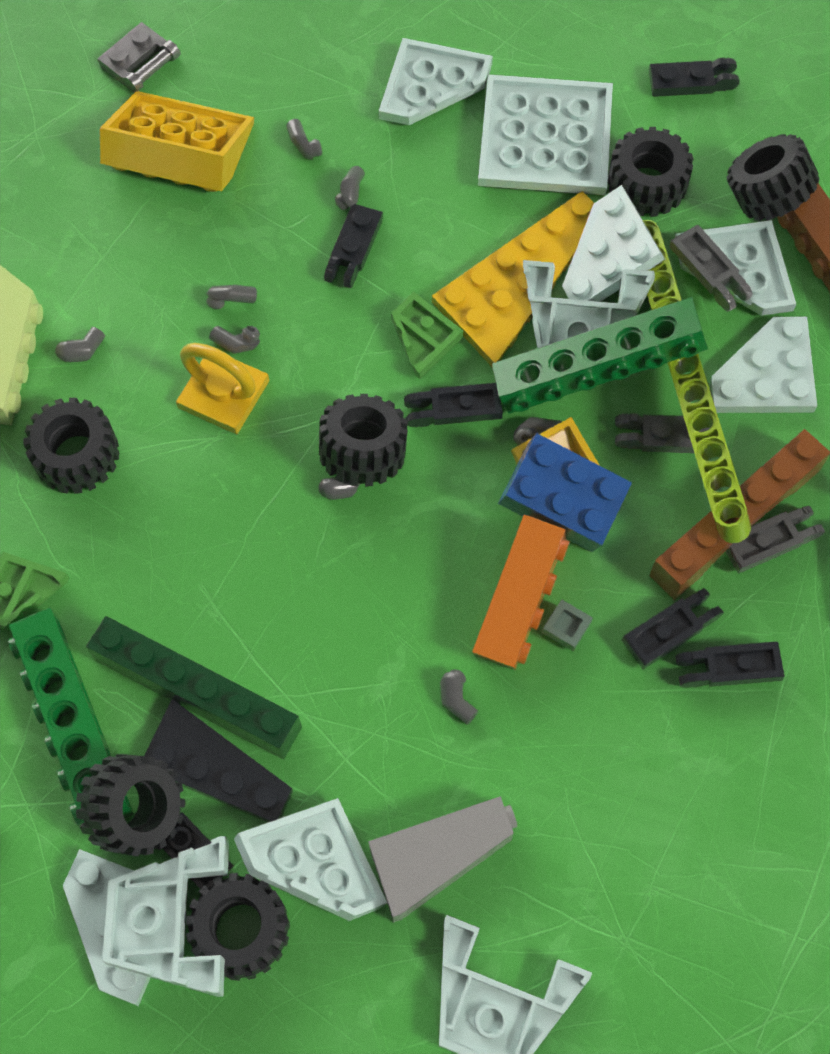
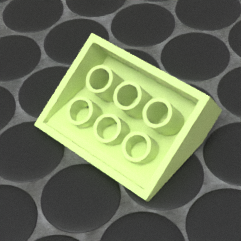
[0,265,43,425]

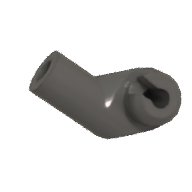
[287,119,322,160]
[206,285,257,309]
[209,326,260,354]
[55,327,105,362]
[513,417,562,446]
[318,477,360,500]
[440,669,478,725]

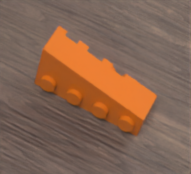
[472,515,570,670]

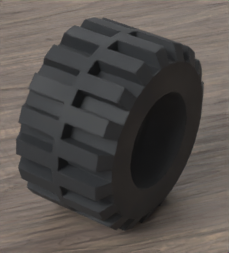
[608,127,693,217]
[727,134,820,221]
[319,393,408,487]
[23,397,120,494]
[76,754,185,856]
[186,873,290,981]

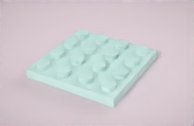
[478,74,613,195]

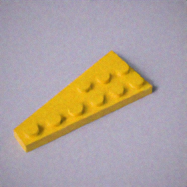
[432,191,594,368]

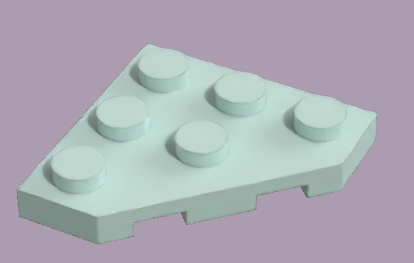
[379,38,493,125]
[562,185,665,302]
[675,220,796,316]
[709,317,817,413]
[234,798,387,921]
[63,849,151,1006]

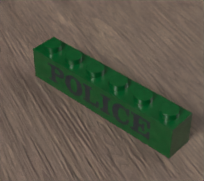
[86,616,302,760]

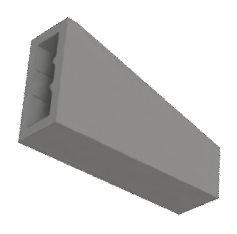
[368,796,517,922]

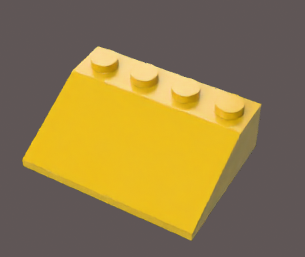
[100,91,254,192]

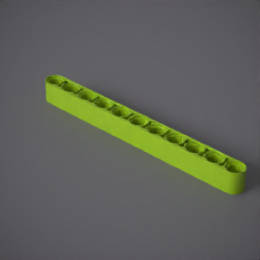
[643,220,751,543]

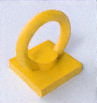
[176,343,270,435]

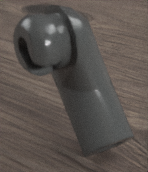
[335,166,365,210]

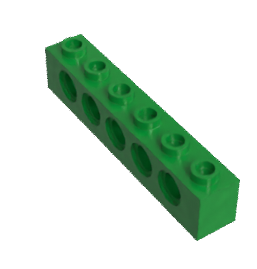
[492,297,708,414]
[8,607,134,826]

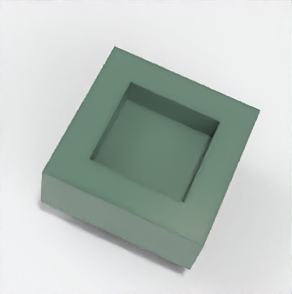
[542,599,593,651]

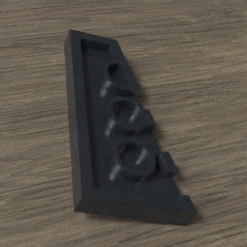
[144,699,293,822]

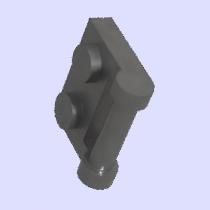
[98,22,181,93]

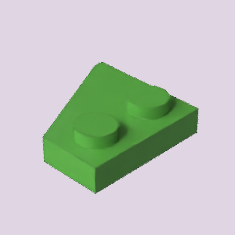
[391,292,463,379]
[0,552,69,632]

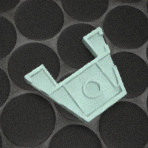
[523,260,655,361]
[102,836,229,997]
[439,915,592,1054]

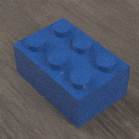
[498,433,632,552]

